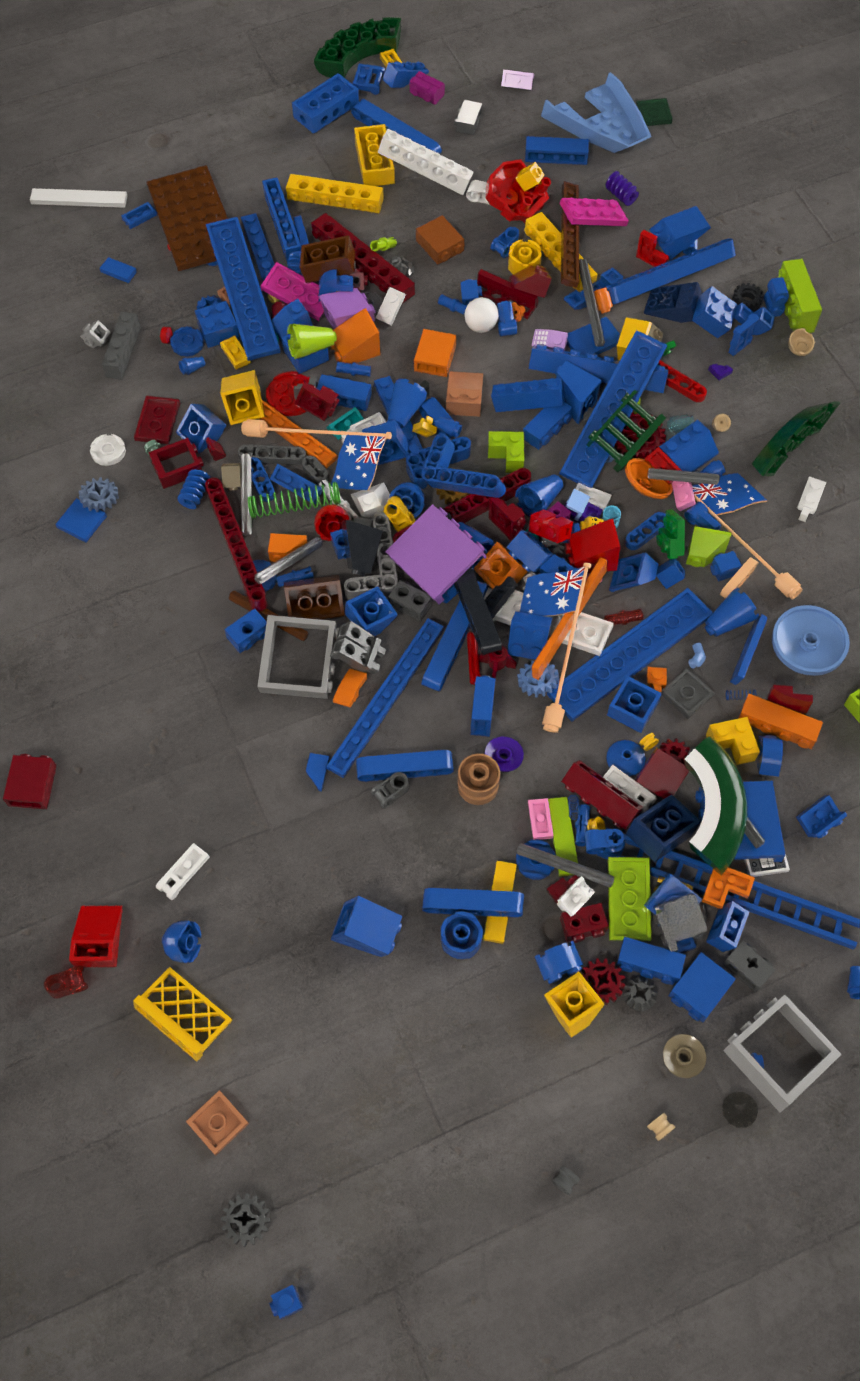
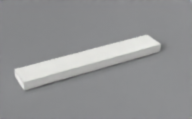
[30,188,127,208]

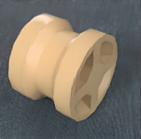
[647,1113,676,1141]

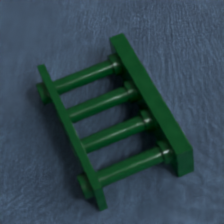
[586,390,666,473]

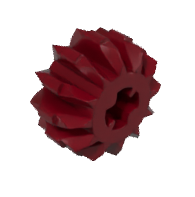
[660,738,690,765]

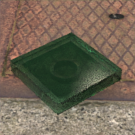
[636,98,673,126]

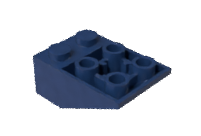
[644,282,702,323]

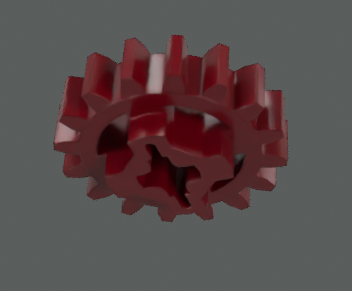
[581,958,625,1005]

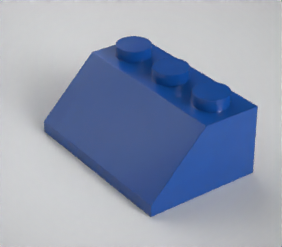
[659,420,719,472]

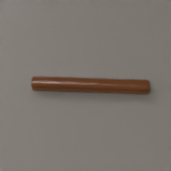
[228,591,309,641]

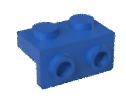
[796,795,847,838]

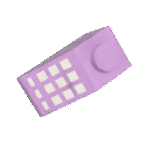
[532,329,568,351]

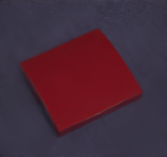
[766,685,813,715]

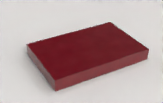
[134,396,180,445]

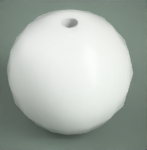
[464,297,499,333]

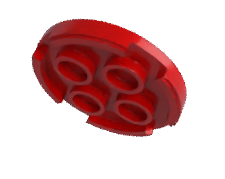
[266,371,310,416]

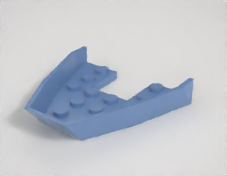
[541,72,651,153]

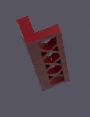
[477,269,539,319]

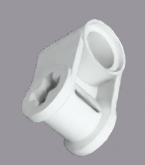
[466,180,490,205]

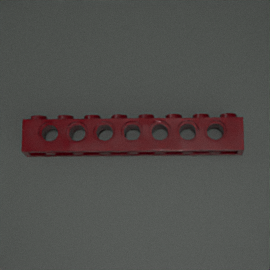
[311,212,415,305]

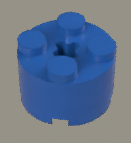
[441,911,483,959]
[535,941,583,984]

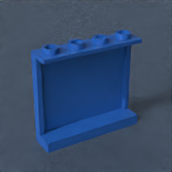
[696,781,786,862]

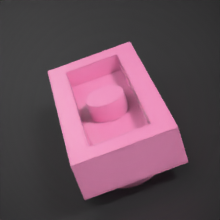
[672,481,696,511]
[528,798,554,840]

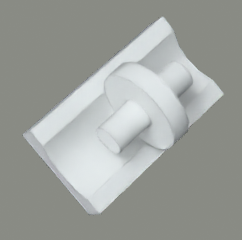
[557,876,595,917]

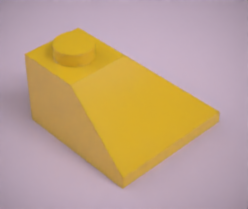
[544,972,604,1038]

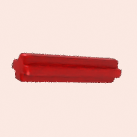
[467,632,480,685]

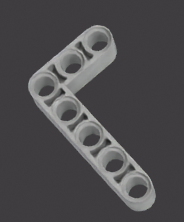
[344,512,398,600]

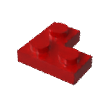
[636,230,669,267]

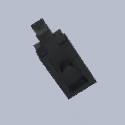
[485,576,518,619]

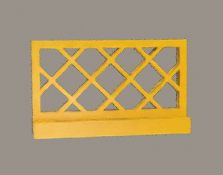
[133,967,232,1062]

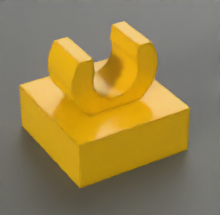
[412,416,437,437]

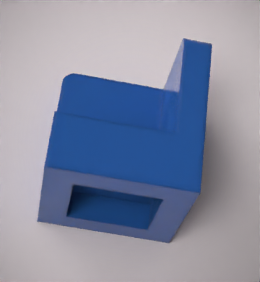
[656,559,685,589]

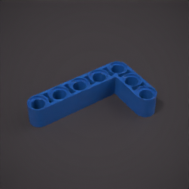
[421,433,506,498]

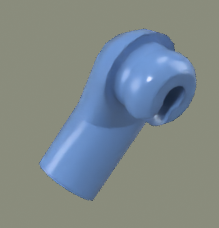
[688,643,706,669]

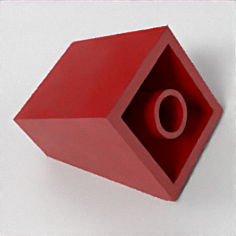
[565,519,620,574]

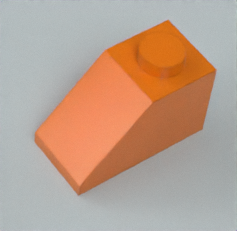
[268,533,308,562]

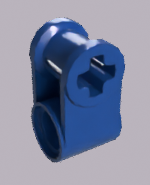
[490,227,519,258]
[585,829,624,854]

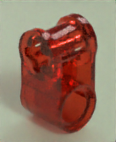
[44,966,88,999]

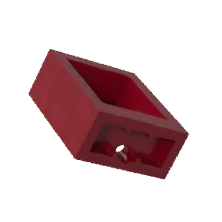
[148,438,204,489]

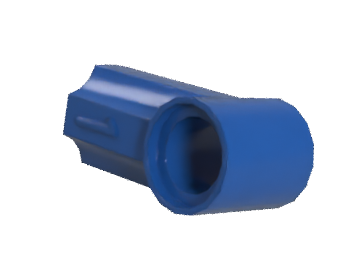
[497,301,517,337]
[684,502,721,530]

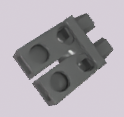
[330,621,386,674]

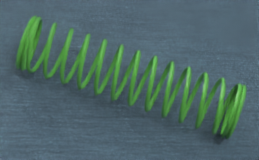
[248,481,341,519]

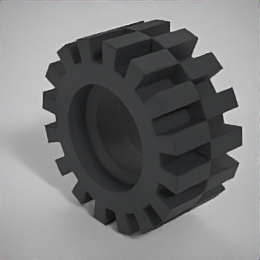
[732,283,764,312]

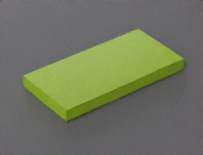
[608,857,651,941]

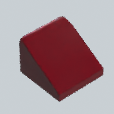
[206,437,226,461]

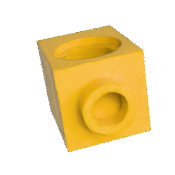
[515,162,544,192]

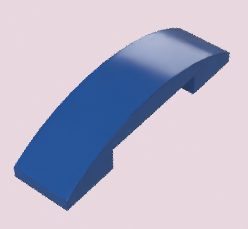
[564,267,624,310]

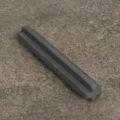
[647,468,719,485]

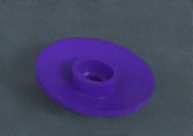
[485,736,524,772]

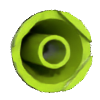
[287,324,337,359]

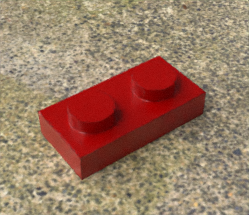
[645,447,682,485]

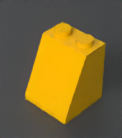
[220,370,264,425]

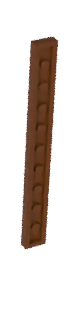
[561,181,579,288]

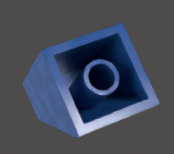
[555,361,601,424]
[330,896,402,957]

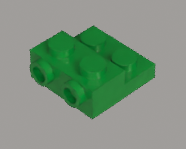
[656,509,685,559]

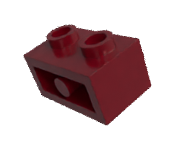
[560,903,609,943]

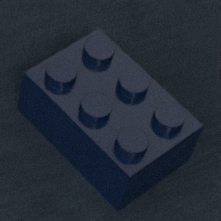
[626,794,701,862]

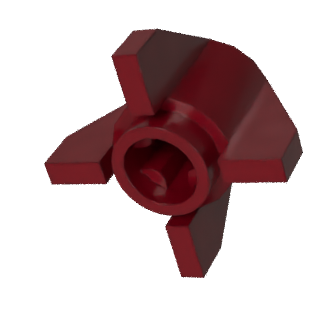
[479,644,517,680]

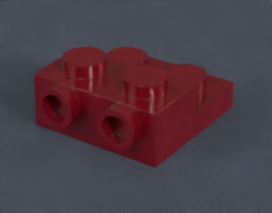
[294,382,340,421]
[488,497,527,541]

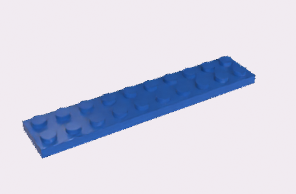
[206,217,281,361]
[559,330,667,488]
[547,588,713,722]

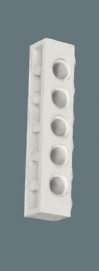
[378,129,473,195]

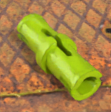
[370,237,397,251]

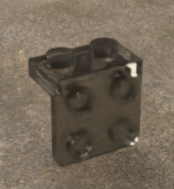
[653,893,708,952]

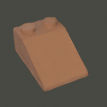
[446,371,483,417]

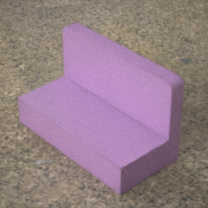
[501,70,534,90]

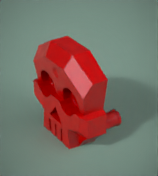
[485,159,551,223]

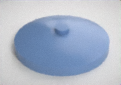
[772,605,850,676]

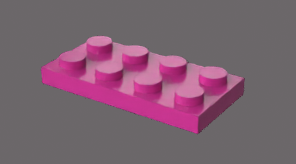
[560,197,629,226]
[261,262,324,321]

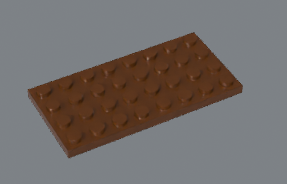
[147,165,228,272]

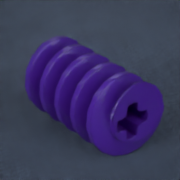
[605,171,639,206]

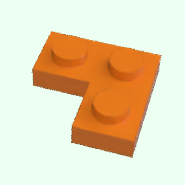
[702,868,755,909]

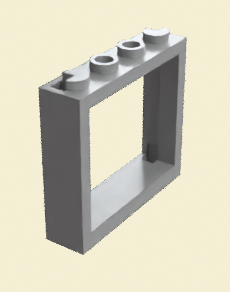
[257,615,339,699]
[723,995,842,1113]

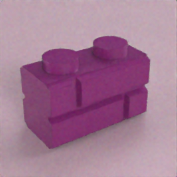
[410,71,445,105]

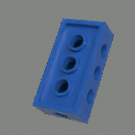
[292,73,359,134]

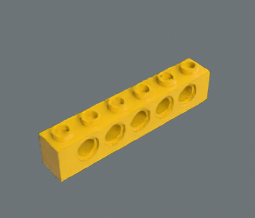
[286,174,384,213]
[524,212,597,292]

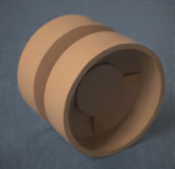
[458,754,500,805]

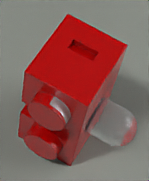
[528,510,573,547]

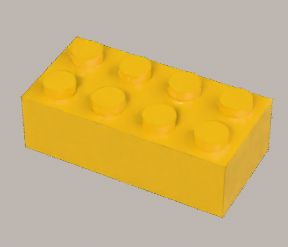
[354,124,395,186]

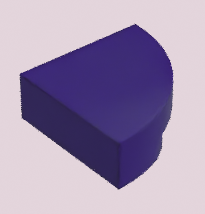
[708,364,733,381]

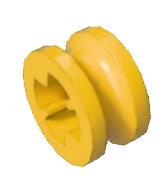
[639,733,659,751]
[587,817,606,830]

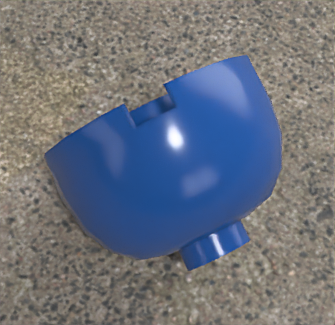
[389,482,425,518]
[162,920,201,963]

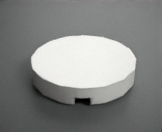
[90,434,126,466]

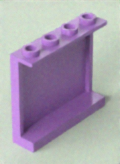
[385,504,487,604]

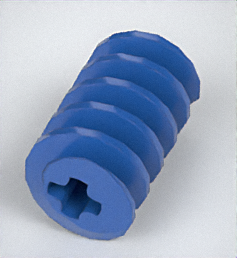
[177,469,211,509]

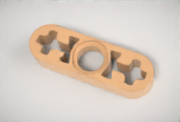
[720,557,759,598]

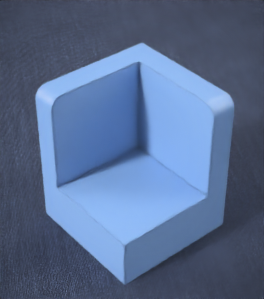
[566,489,590,521]

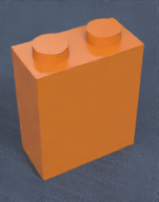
[414,329,456,377]

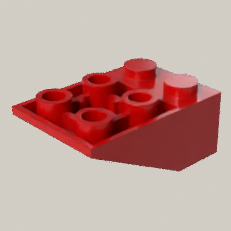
[69,906,123,967]

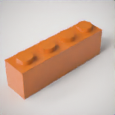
[738,694,823,749]

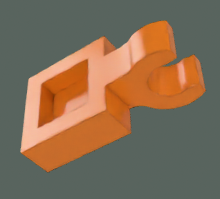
[646,667,667,693]

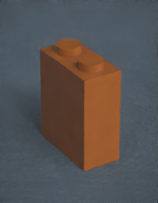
[416,215,464,265]

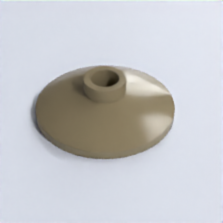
[663,1034,706,1079]

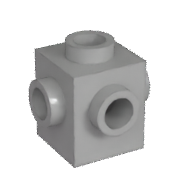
[80,320,110,348]

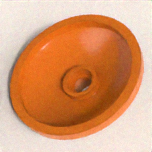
[625,458,673,499]

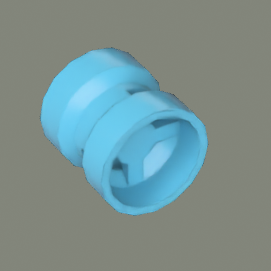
[602,505,621,528]

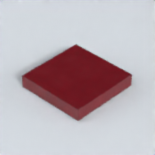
[635,747,689,799]

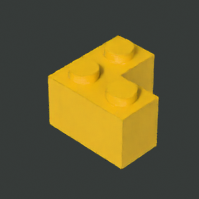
[706,717,760,765]

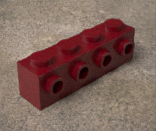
[561,760,644,829]

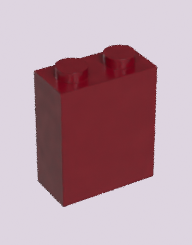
[3,754,57,810]

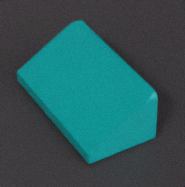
[326,406,364,440]

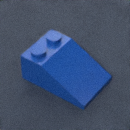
[649,206,711,260]

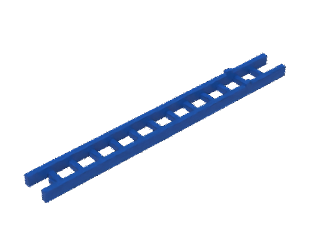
[597,828,860,950]

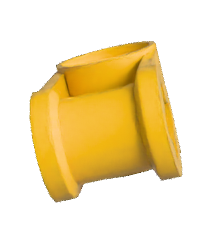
[384,496,416,532]

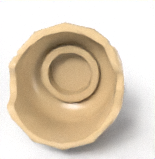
[788,328,815,356]

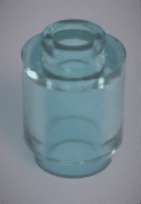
[667,414,694,434]

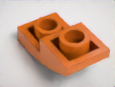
[333,669,367,707]

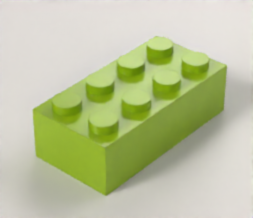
[778,259,822,333]

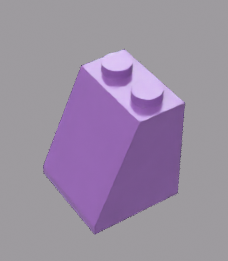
[319,288,376,329]

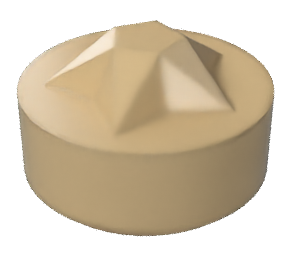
[712,414,731,432]

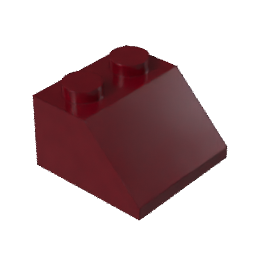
[509,265,552,298]

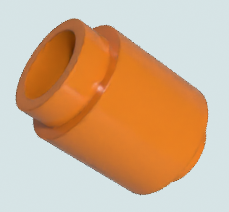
[594,287,613,314]

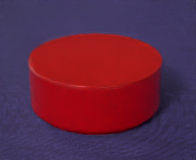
[160,326,173,344]

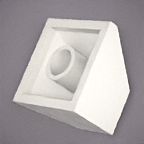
[351,482,391,518]

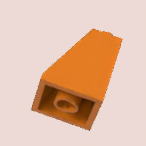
[330,308,380,364]

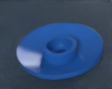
[606,740,646,777]

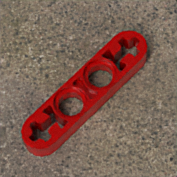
[658,361,707,402]

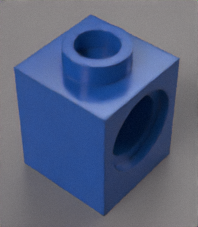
[330,529,346,560]

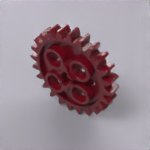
[614,412,666,460]

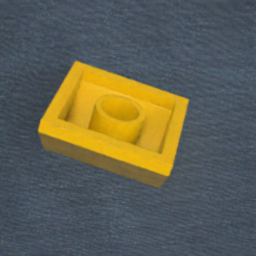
[617,317,652,361]

